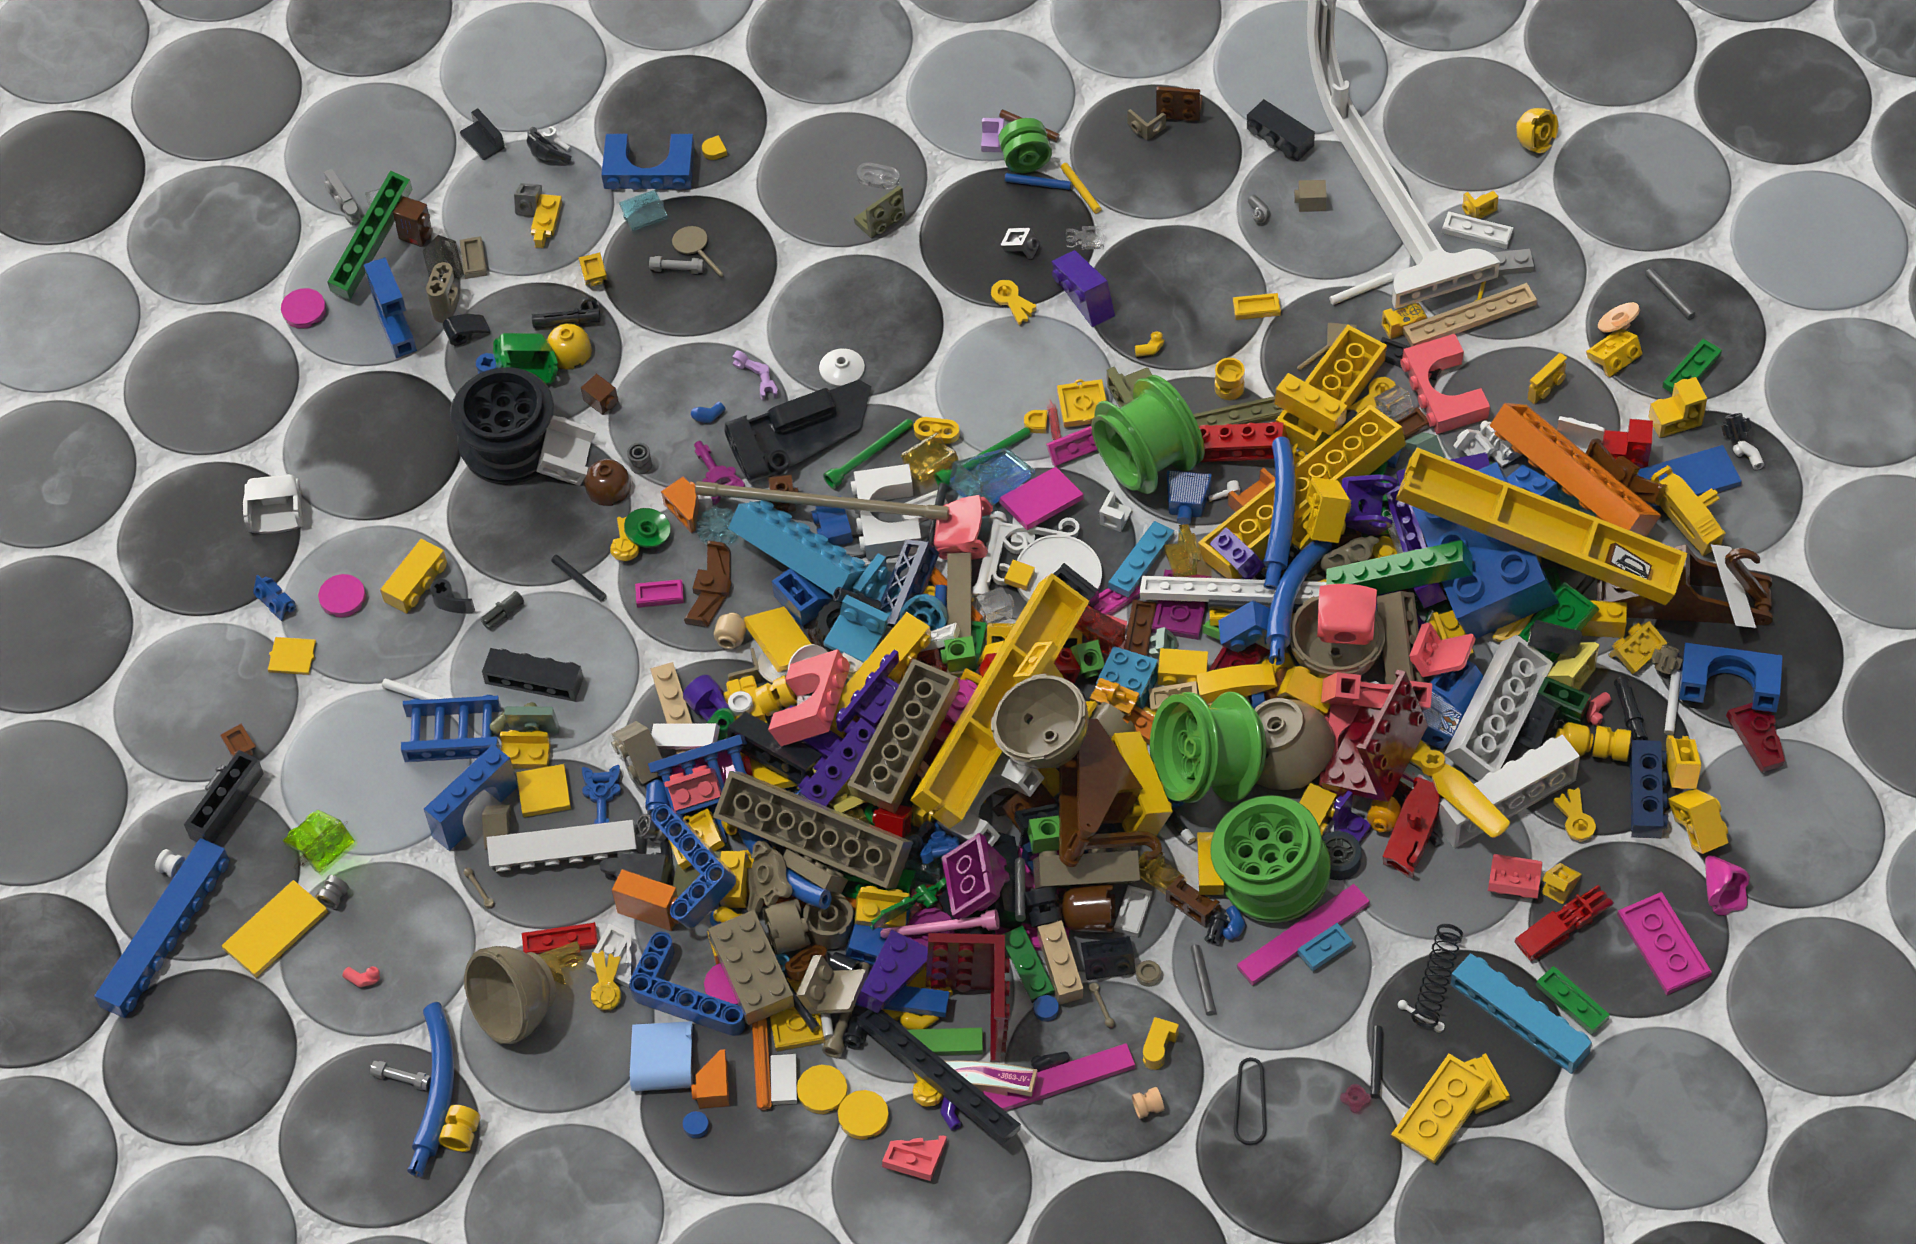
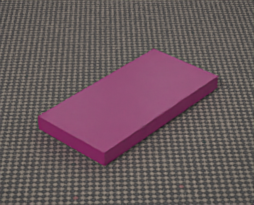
[1617,892,1712,995]

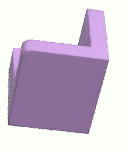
[981,118,1004,152]

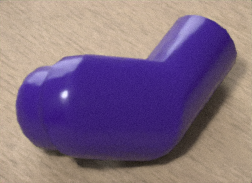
[940,1096,962,1131]

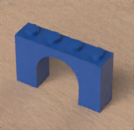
[601,134,695,190]
[364,257,417,358]
[1679,643,1782,712]
[424,745,518,851]

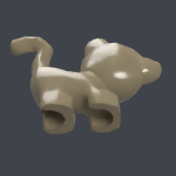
[1307,536,1379,578]

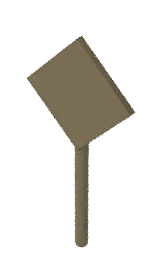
[1297,323,1357,370]

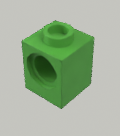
[941,636,977,673]
[1070,640,1104,678]
[1028,816,1059,853]

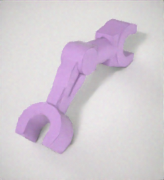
[732,350,778,400]

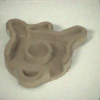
[747,841,792,914]

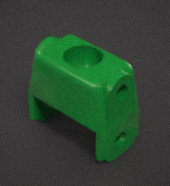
[493,333,558,385]

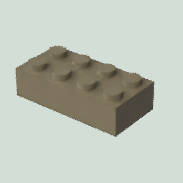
[783,849,848,894]

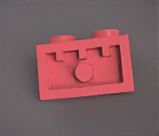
[664,765,722,811]

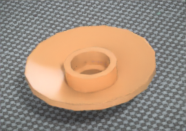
[1598,302,1640,332]

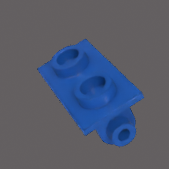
[253,575,296,621]

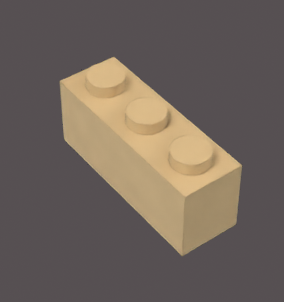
[1037,920,1083,1005]

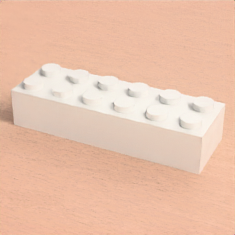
[1444,635,1553,781]
[1437,735,1580,849]

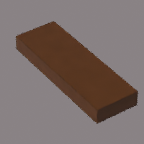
[1124,600,1156,656]

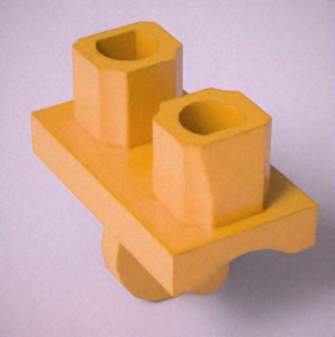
[1090,678,1140,716]

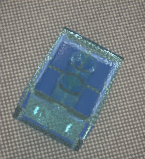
[949,447,1036,507]

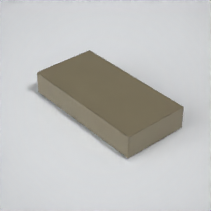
[459,236,487,279]

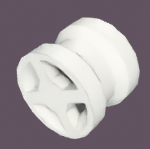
[155,849,185,878]

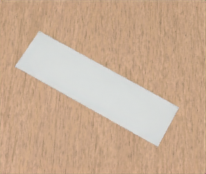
[1711,544,1756,628]

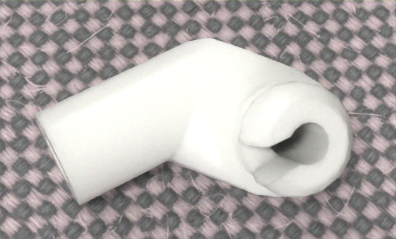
[1733,441,1764,470]

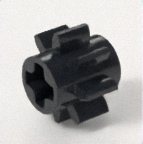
[1721,413,1752,440]

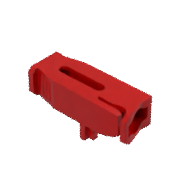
[1382,777,1444,878]

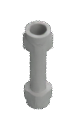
[649,256,704,274]
[370,1061,431,1091]

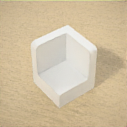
[1099,491,1132,532]

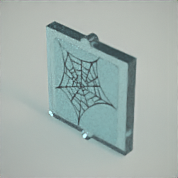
[619,190,668,231]

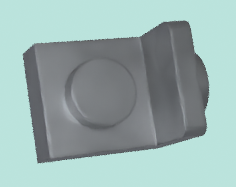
[514,183,542,216]
[1000,228,1040,259]

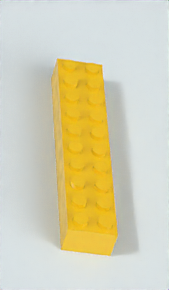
[1198,405,1406,579]

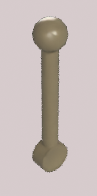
[464,868,494,909]
[1089,983,1115,1028]

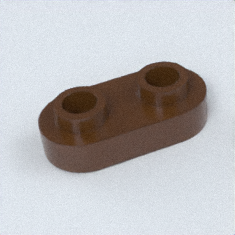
[785,945,828,981]

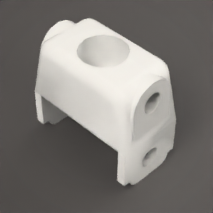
[243,474,303,534]

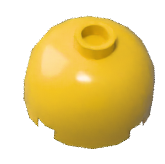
[1516,108,1559,153]
[547,324,592,370]

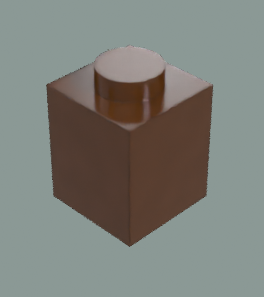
[580,373,618,415]

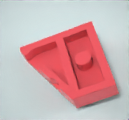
[882,1135,947,1181]

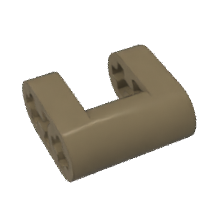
[426,262,459,323]

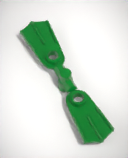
[870,878,947,931]

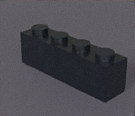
[482,648,584,702]
[727,711,823,785]
[184,750,264,843]
[988,832,1029,929]

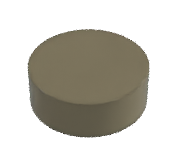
[1136,960,1161,987]

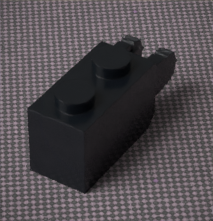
[599,851,673,885]

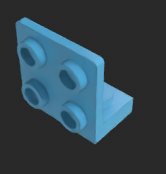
[852,553,902,619]
[824,595,889,663]
[1096,647,1159,710]

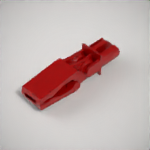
[1514,885,1614,962]

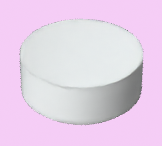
[728,691,753,716]

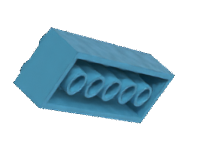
[728,500,867,595]

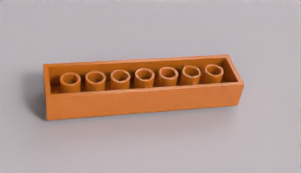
[1489,403,1661,537]

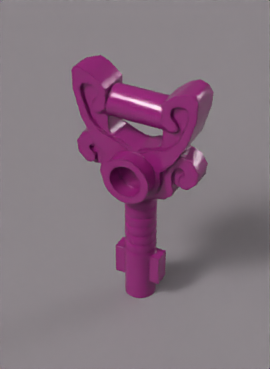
[694,441,745,505]

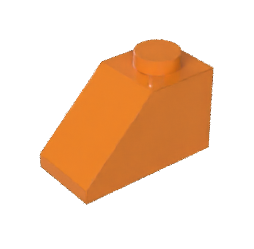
[661,476,699,533]
[691,1049,729,1109]

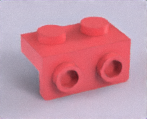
[1488,854,1543,898]

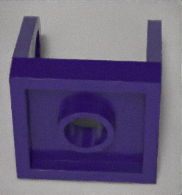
[1342,475,1398,536]

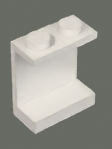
[536,415,597,486]

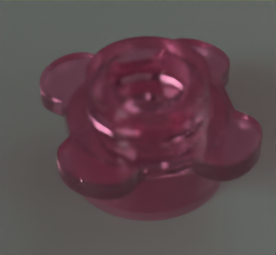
[1340,1084,1371,1113]

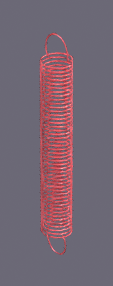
[1047,399,1061,441]

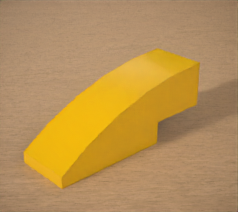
[1196,664,1277,704]
[1197,832,1224,895]

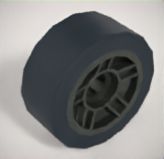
[1322,831,1362,881]

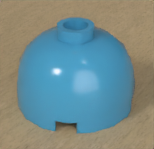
[900,594,948,631]

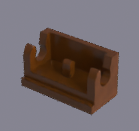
[1166,875,1222,928]

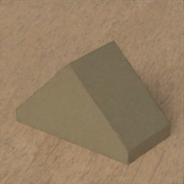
[482,805,511,850]

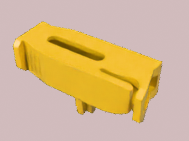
[1651,465,1726,556]

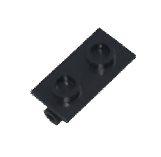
[904,821,936,860]

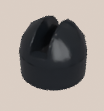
[580,296,599,310]

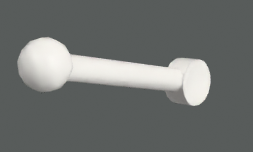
[1398,1000,1444,1033]

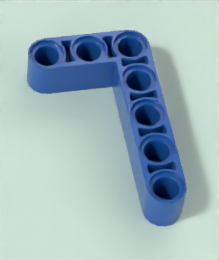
[651,804,736,928]
[629,931,746,1036]

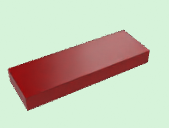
[522,922,598,956]

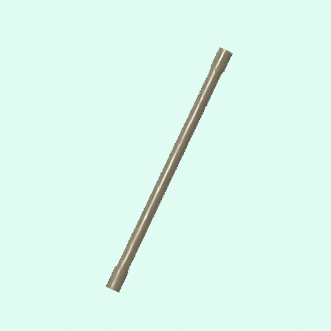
[695,481,950,521]

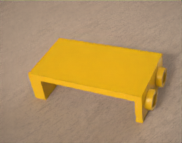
[1013,641,1098,718]

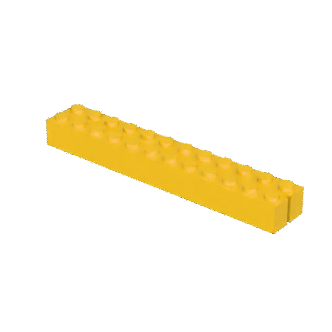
[1396,447,1687,605]
[910,573,1089,829]

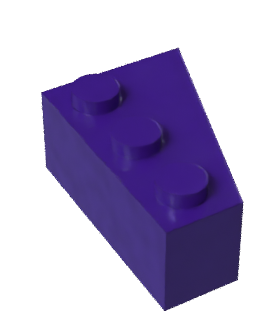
[1052,250,1115,327]
[856,929,928,1013]

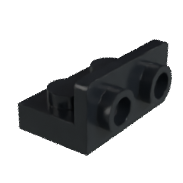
[1081,936,1136,980]

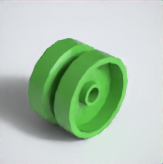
[998,118,1052,173]

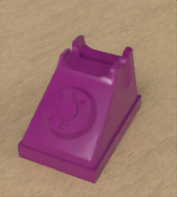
[942,833,1010,920]

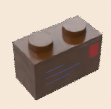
[393,196,433,247]

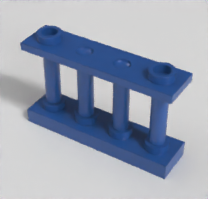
[401,694,501,762]
[648,735,747,818]

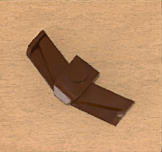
[1586,438,1667,506]
[684,541,732,627]

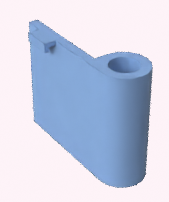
[630,1021,693,1091]

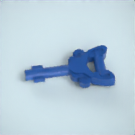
[582,765,621,824]
[921,819,960,864]

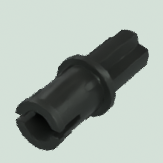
[481,591,524,629]

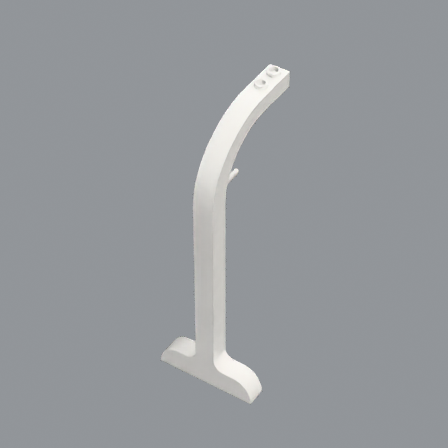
[1307,0,1500,309]

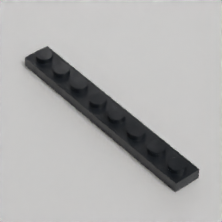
[857,1009,1021,1145]

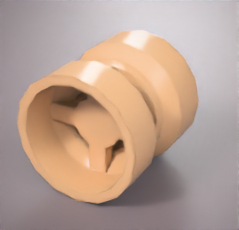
[1132,1087,1164,1119]

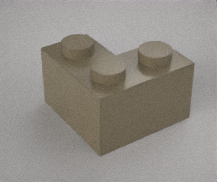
[611,721,662,784]

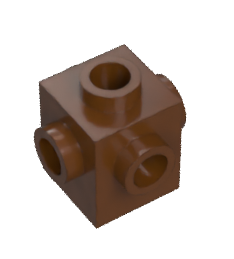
[769,475,799,513]

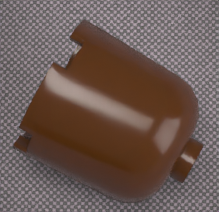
[1058,884,1116,933]

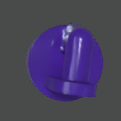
[683,675,729,726]

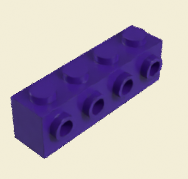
[798,718,876,806]

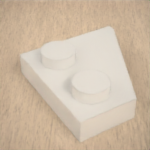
[586,924,631,988]

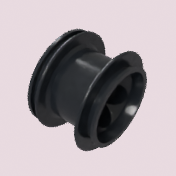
[450,367,554,485]

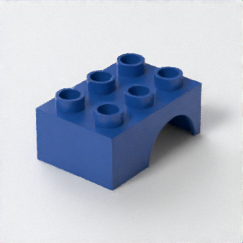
[1412,462,1559,639]

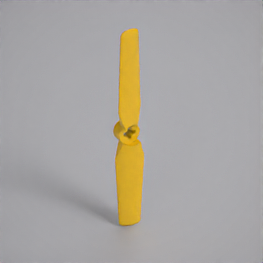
[1376,709,1510,838]

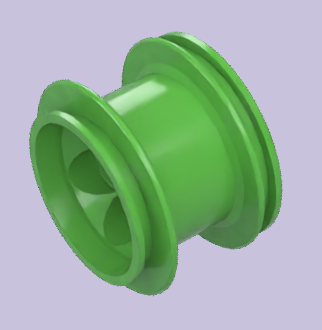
[1091,375,1205,494]
[1150,692,1266,803]
[1210,795,1331,923]

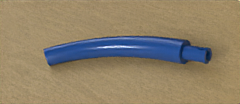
[1263,437,1296,590]
[1266,540,1332,665]
[738,828,831,909]
[407,1002,454,1177]

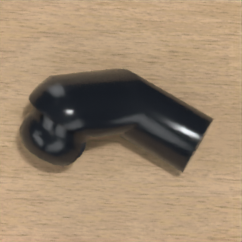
[1031,1051,1070,1072]

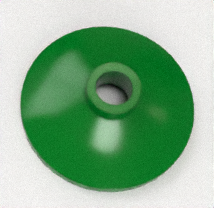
[624,508,670,548]

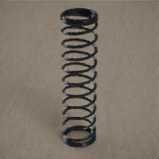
[1411,924,1463,1028]

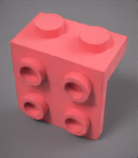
[1409,623,1476,677]

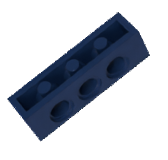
[1629,740,1668,839]

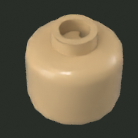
[714,613,747,649]

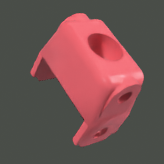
[934,495,993,560]
[1317,584,1377,645]

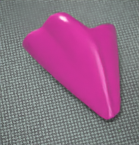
[1705,856,1750,915]

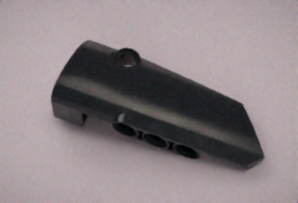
[724,379,872,484]

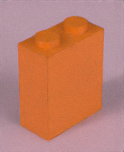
[612,869,679,931]

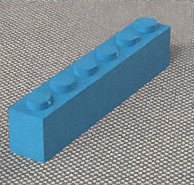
[1450,953,1592,1074]

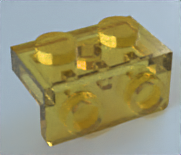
[901,432,958,482]
[1164,524,1201,577]

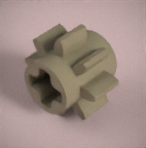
[1651,645,1683,674]

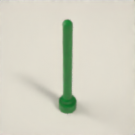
[823,419,913,489]
[934,428,1031,487]

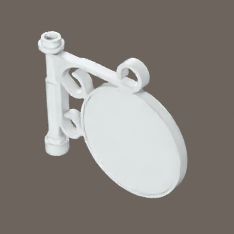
[972,511,1102,603]

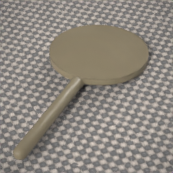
[672,226,723,277]

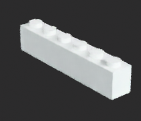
[486,820,638,872]

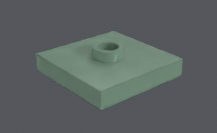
[504,706,559,734]

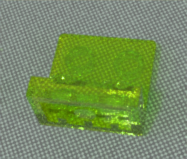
[283,810,355,873]

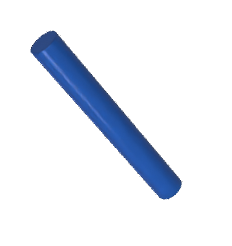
[1005,173,1071,190]

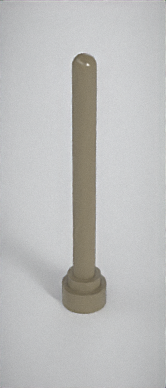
[822,962,870,1058]

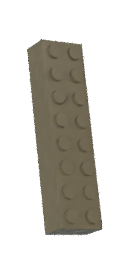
[713,771,913,888]

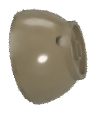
[1290,596,1385,678]
[991,674,1089,769]
[1254,698,1335,790]
[464,946,556,1044]

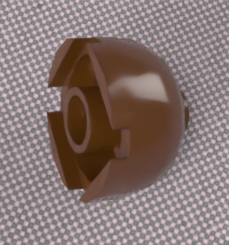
[584,459,631,506]

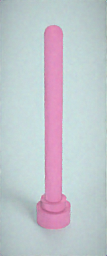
[880,909,999,938]

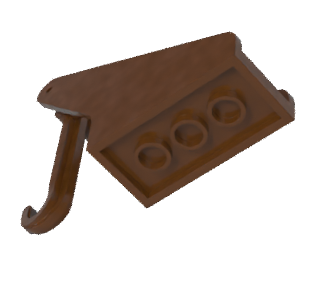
[1597,544,1773,625]
[1059,719,1162,867]

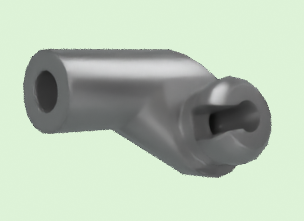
[1248,194,1269,223]

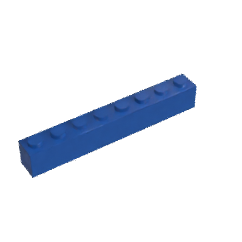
[94,838,230,1018]

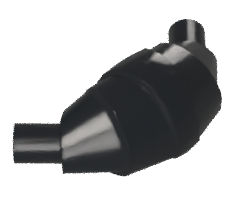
[527,127,572,164]

